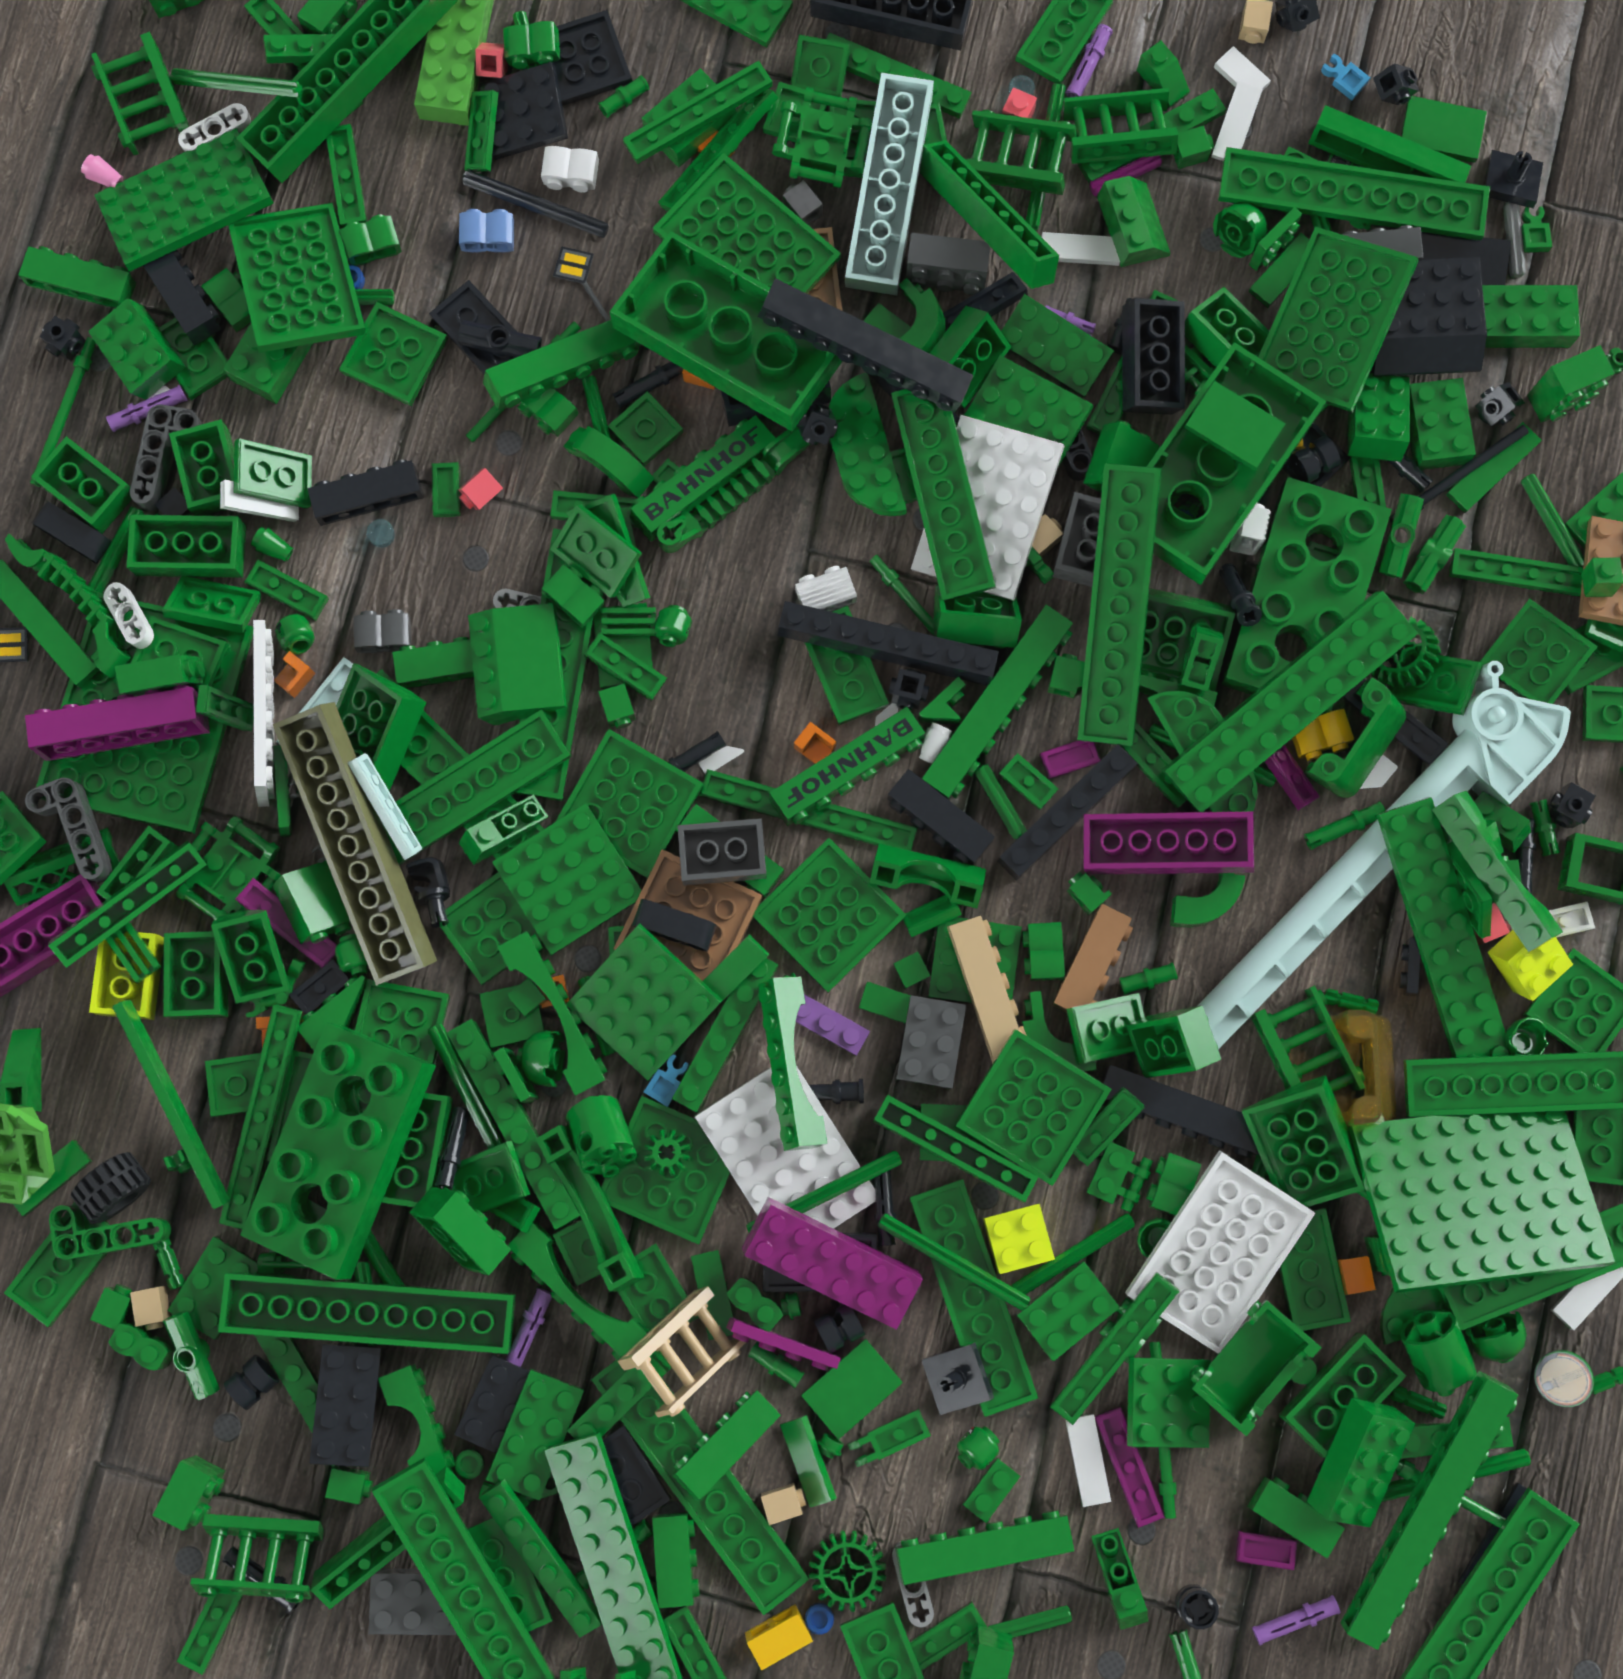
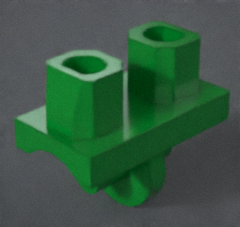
[1185,345,1216,389]

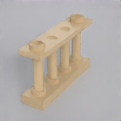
[618,1286,746,1417]

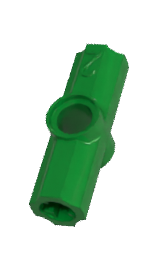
[1378,493,1424,579]
[1403,514,1466,595]
[163,1310,220,1400]

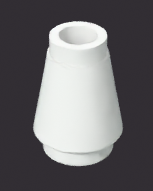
[919,722,952,764]

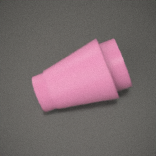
[81,154,123,187]

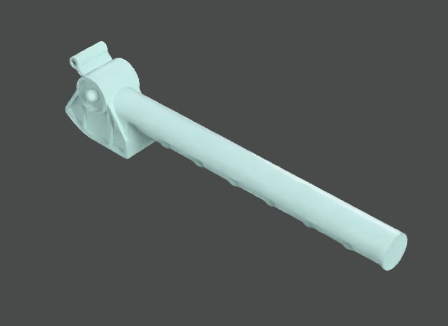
[1197,661,1571,1050]

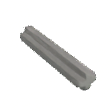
[1503,202,1526,278]

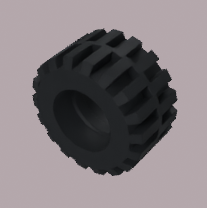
[70,1152,151,1224]

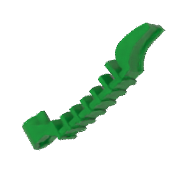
[657,426,811,553]
[5,533,132,678]

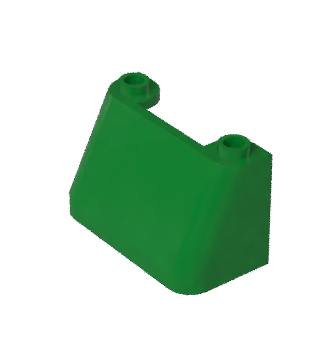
[1303,677,1406,798]
[1191,1300,1322,1436]

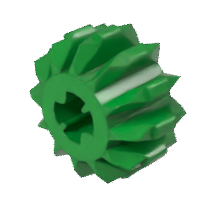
[644,1129,691,1176]

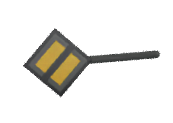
[553,247,610,321]
[0,627,28,663]

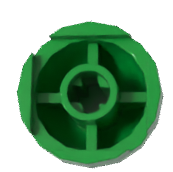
[1213,202,1267,258]
[517,1031,565,1087]
[1465,1311,1527,1363]

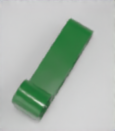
[49,1205,171,1260]

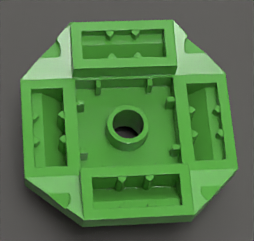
[0,1103,55,1205]

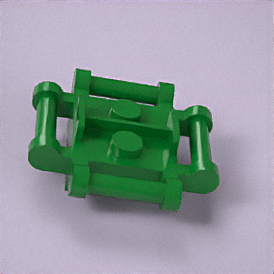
[772,87,873,188]
[176,816,281,922]

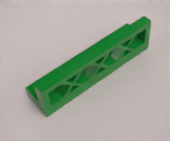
[4,827,120,906]

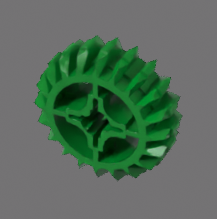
[1371,616,1441,689]
[809,1530,887,1612]

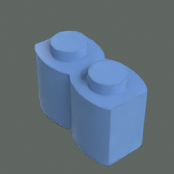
[459,209,514,252]

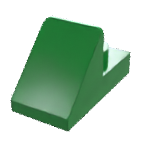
[918,677,966,724]

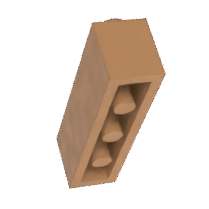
[1051,904,1133,1013]

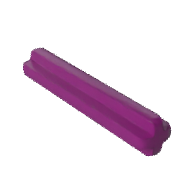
[1089,156,1162,196]

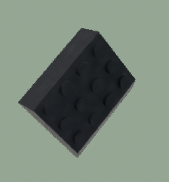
[1372,257,1487,376]

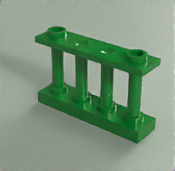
[91,31,190,156]
[1063,88,1179,164]
[964,110,1077,195]
[1250,985,1365,1092]
[190,1514,324,1603]

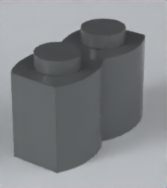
[353,609,411,653]

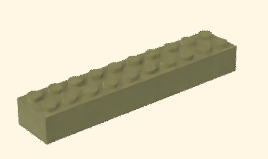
[272,702,437,985]

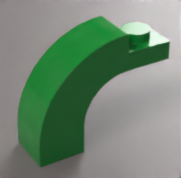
[899,278,945,353]
[563,426,655,499]
[1170,873,1245,928]
[1020,991,1096,1072]

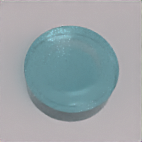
[1008,75,1035,95]
[367,519,395,548]

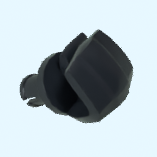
[406,857,450,928]

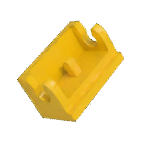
[745,1604,813,1670]

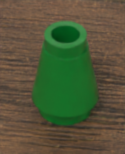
[251,527,294,562]

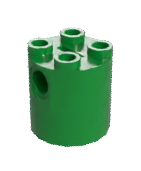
[565,1095,637,1178]
[1400,1310,1477,1397]

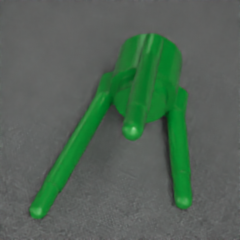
[257,1249,308,1278]

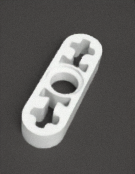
[178,103,251,152]
[104,582,154,649]

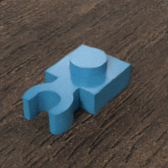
[1321,54,1371,101]
[644,1054,689,1107]

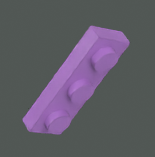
[796,994,870,1056]

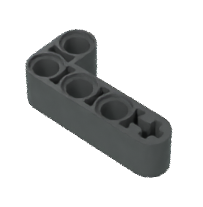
[130,405,203,512]
[25,778,112,883]

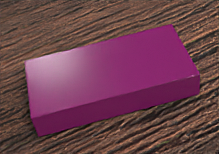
[1040,740,1101,780]
[1235,1531,1297,1570]

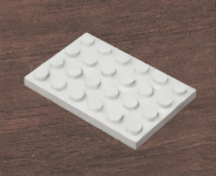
[911,415,1065,601]
[253,620,275,807]
[695,1066,876,1229]
[1125,1150,1315,1353]

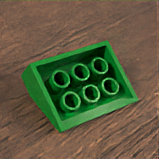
[1141,588,1235,691]
[468,603,567,726]
[336,663,426,791]
[1241,1075,1365,1207]

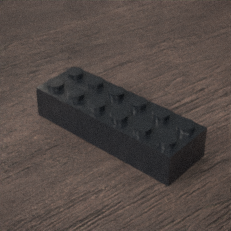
[810,0,973,51]

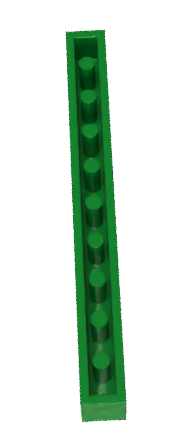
[1340,1371,1518,1650]

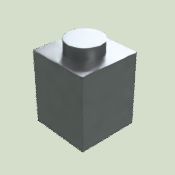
[783,180,823,225]

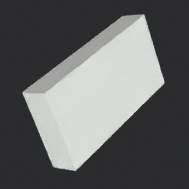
[1214,46,1271,91]

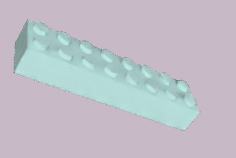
[845,73,934,296]

